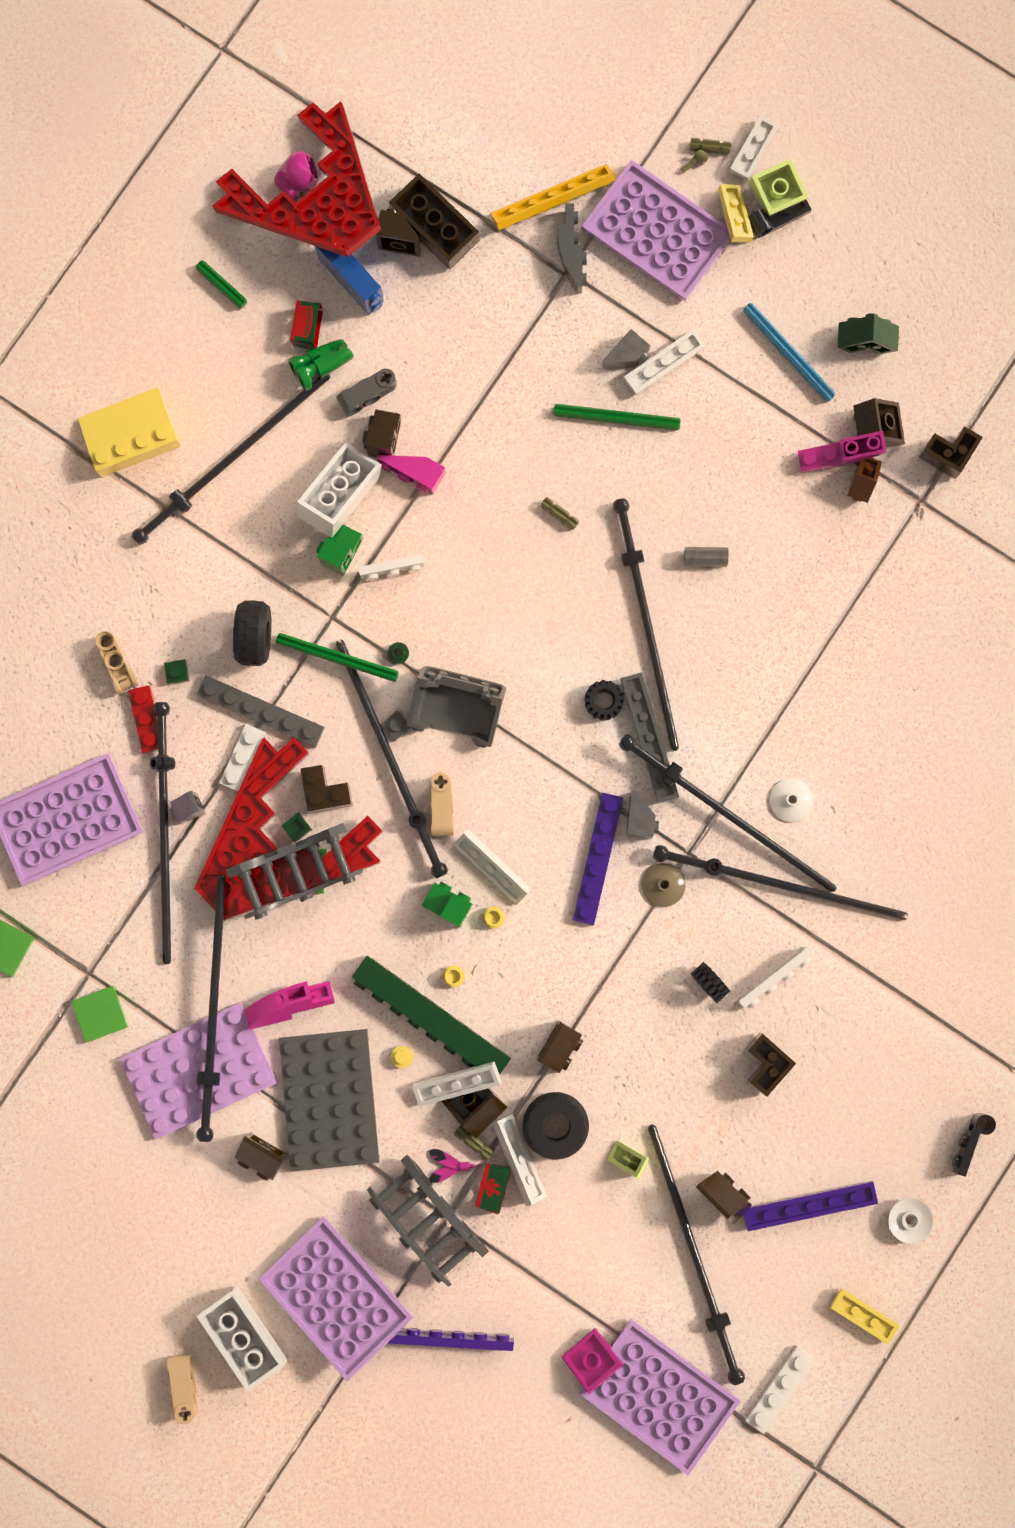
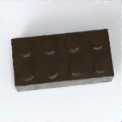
[389,173,480,270]

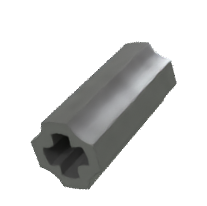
[684,547,729,567]

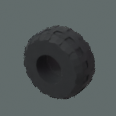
[233,600,272,666]
[522,1092,589,1160]

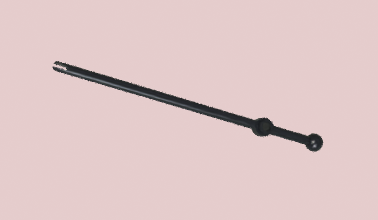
[131,374,330,545]
[613,498,679,751]
[336,639,448,879]
[150,702,176,964]
[619,734,837,892]
[653,845,908,920]
[196,874,226,1142]
[648,1124,745,1385]

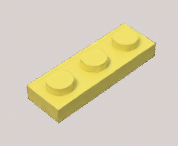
[718,184,754,242]
[830,1288,900,1345]

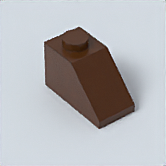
[847,458,882,503]

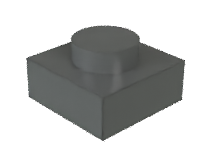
[381,710,411,741]

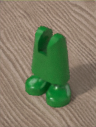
[288,339,354,392]

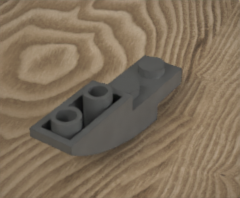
[557,203,587,293]

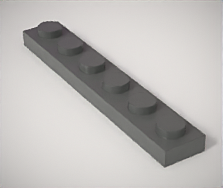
[620,672,679,804]
[197,675,325,747]

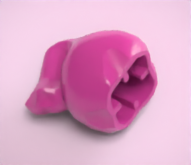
[274,151,319,200]

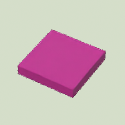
[562,1328,624,1394]

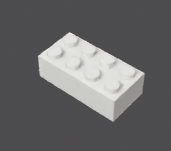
[295,442,382,538]
[196,1286,288,1392]

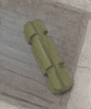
[690,137,731,155]
[541,497,579,530]
[454,1125,493,1160]

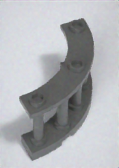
[226,823,363,920]
[367,1155,489,1287]

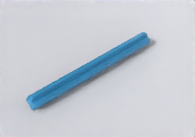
[743,302,835,402]

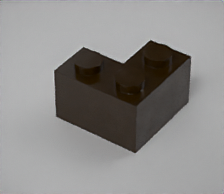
[362,409,402,457]
[919,426,983,479]
[300,765,353,813]
[745,1032,796,1097]

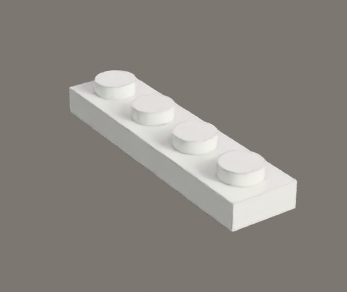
[624,329,706,396]
[454,829,531,905]
[736,947,814,1009]
[412,1062,502,1106]
[492,1114,547,1206]
[745,1345,816,1434]

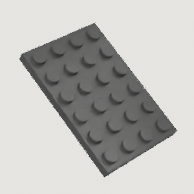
[279,1029,380,1172]

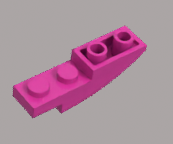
[798,431,887,473]
[244,981,335,1030]

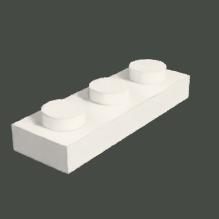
[729,115,779,181]
[358,554,425,581]
[219,724,267,791]

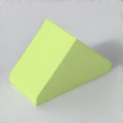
[607,1140,649,1179]

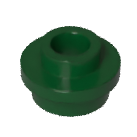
[388,642,409,664]

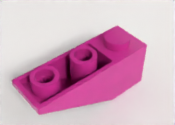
[376,455,446,494]

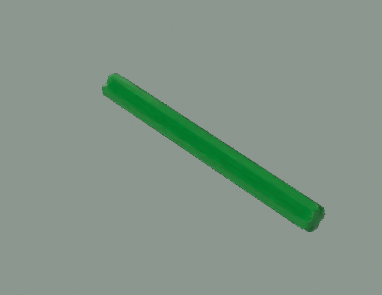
[553,403,681,430]
[276,633,399,682]

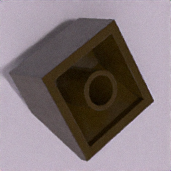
[376,209,421,257]
[853,398,905,447]
[536,1021,583,1073]
[441,1088,508,1138]
[234,1132,289,1181]
[696,1171,752,1224]

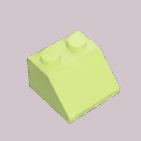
[749,159,809,216]

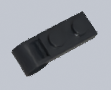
[748,200,812,238]
[952,1113,996,1177]

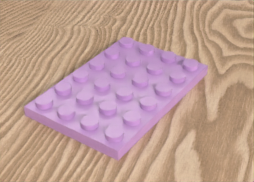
[581,160,730,301]
[0,753,144,887]
[120,1002,278,1140]
[259,1216,414,1382]
[578,1318,741,1476]

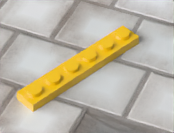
[490,164,616,230]

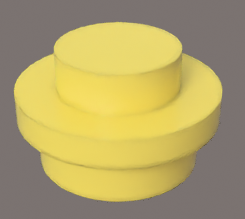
[483,907,505,929]
[443,965,465,988]
[391,1046,413,1068]

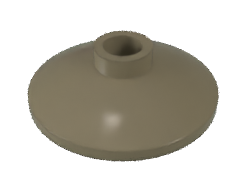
[642,863,686,907]

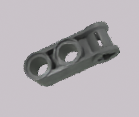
[336,368,397,417]

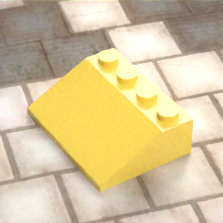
[78,387,181,478]

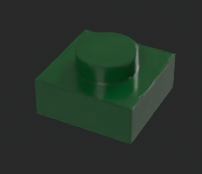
[164,659,190,685]
[281,812,312,843]

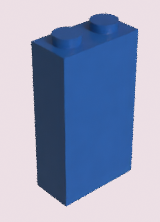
[315,246,384,315]

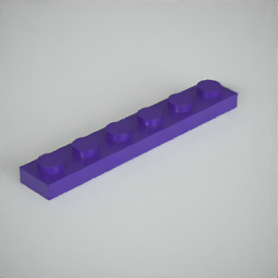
[573,793,624,925]
[743,1181,878,1231]
[387,1328,514,1351]

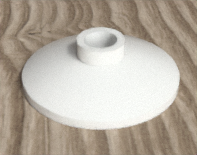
[769,779,813,822]
[888,1198,933,1244]

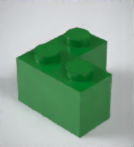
[316,525,364,576]
[421,881,473,927]

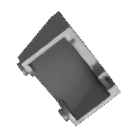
[407,666,506,748]

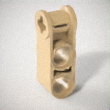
[95,631,139,694]
[430,772,454,836]
[167,1354,198,1425]

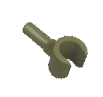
[680,150,709,173]

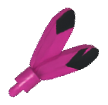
[429,1149,475,1183]

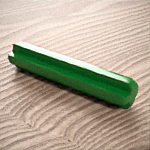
[196,260,247,309]

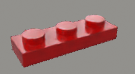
[128,685,158,754]

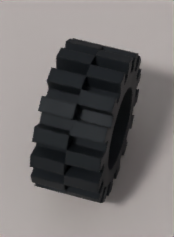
[584,680,624,721]
[690,962,730,1003]

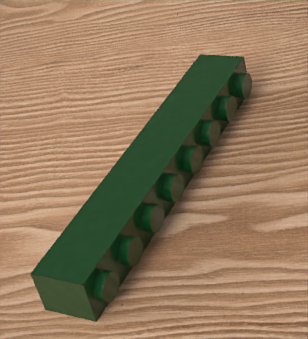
[352,955,511,1075]

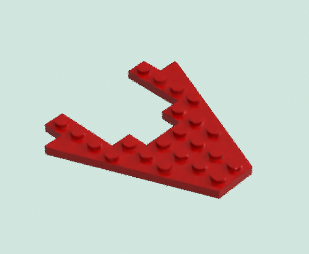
[212,101,381,257]
[194,737,383,921]

